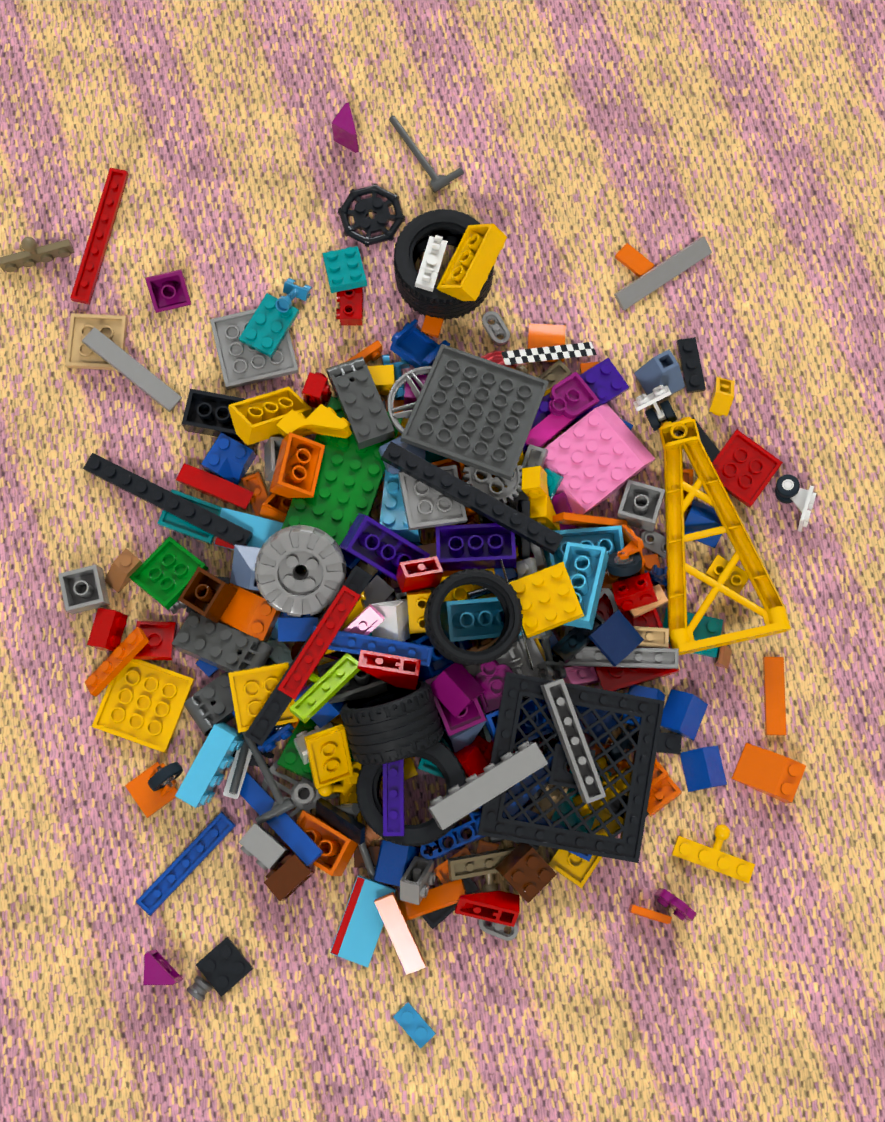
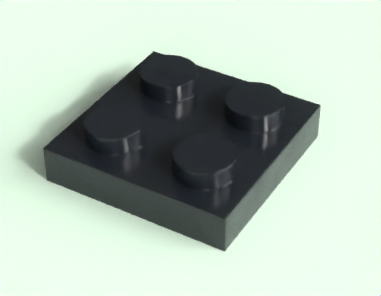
[196,937,254,997]

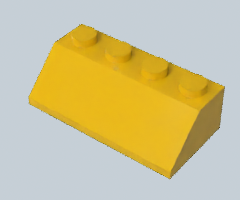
[437,223,507,301]
[228,387,312,446]

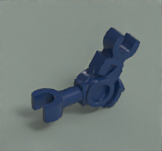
[645,565,668,591]

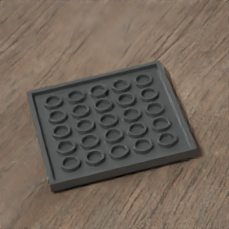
[401,344,549,481]

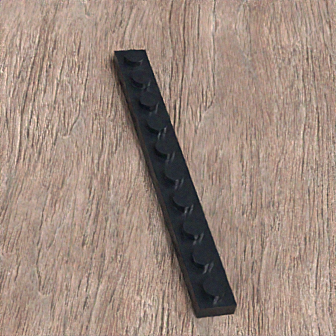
[381,442,564,555]
[83,453,253,546]
[245,565,373,746]

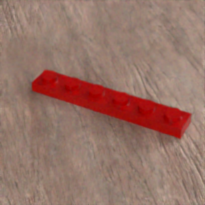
[278,585,361,700]

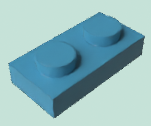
[393,1002,436,1049]

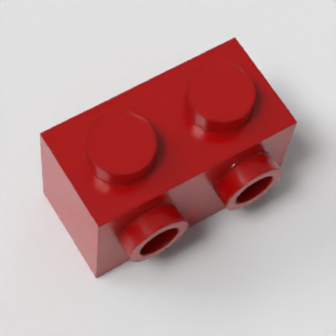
[336,287,363,326]
[302,372,332,408]
[396,556,444,593]
[611,572,658,613]
[87,608,128,652]

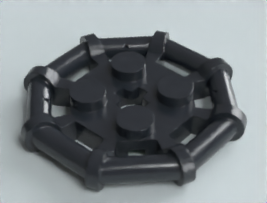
[338,184,405,247]

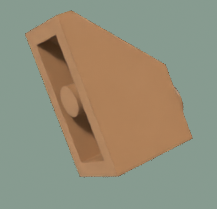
[105,548,143,593]

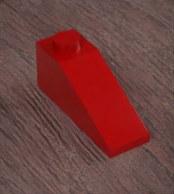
[357,650,421,690]
[455,891,520,927]

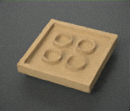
[65,313,128,370]

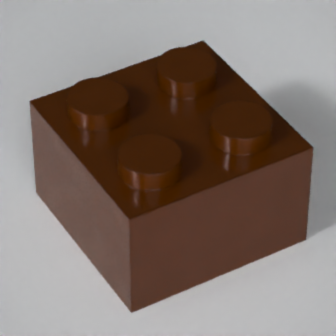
[178,567,238,623]
[495,843,557,903]
[264,854,314,901]

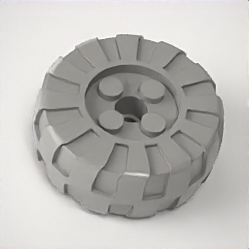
[255,525,347,617]

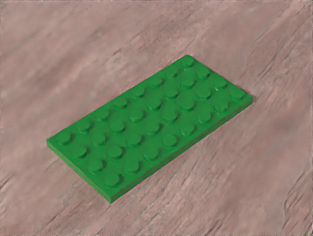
[281,396,403,546]

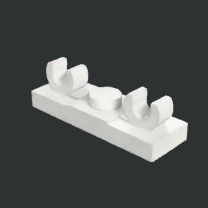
[414,235,448,292]

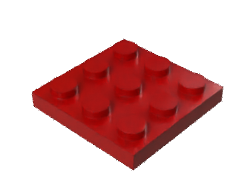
[712,429,783,508]

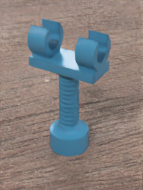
[275,278,313,313]
[382,354,410,400]

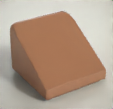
[714,646,732,669]

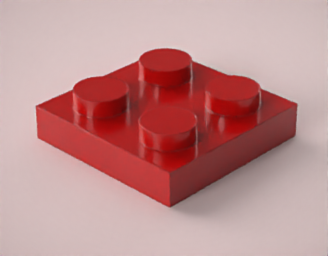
[133,621,177,660]

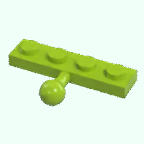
[289,653,360,723]

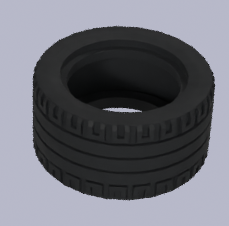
[394,209,494,320]
[356,742,467,846]

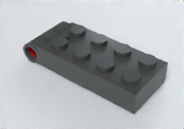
[326,357,395,450]
[172,611,274,672]
[184,658,273,736]

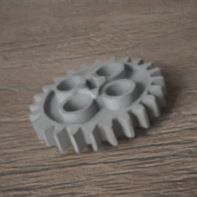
[462,464,523,504]

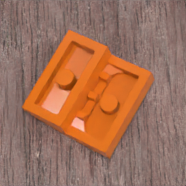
[527,323,566,363]
[647,759,682,817]

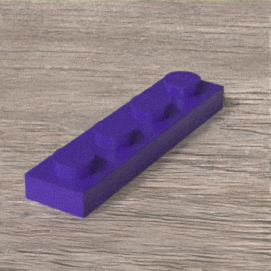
[383,759,405,836]

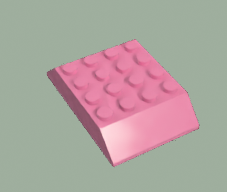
[543,403,655,515]

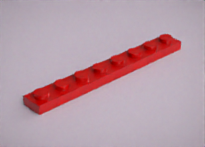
[70,168,129,305]

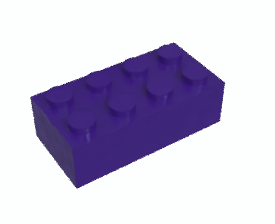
[339,513,430,582]
[435,523,516,571]

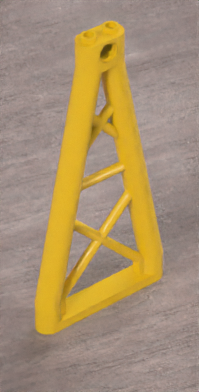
[658,417,791,656]

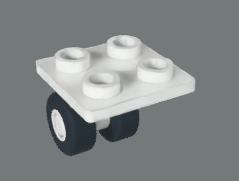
[633,385,677,431]
[775,474,816,532]

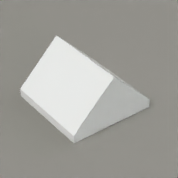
[371,599,410,642]

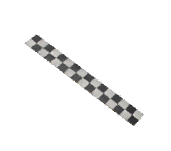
[501,342,597,365]

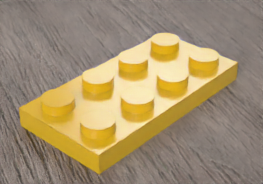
[548,808,623,888]

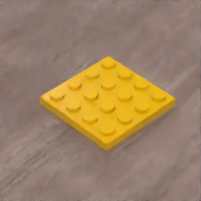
[92,659,195,753]

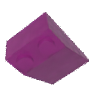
[425,665,486,736]

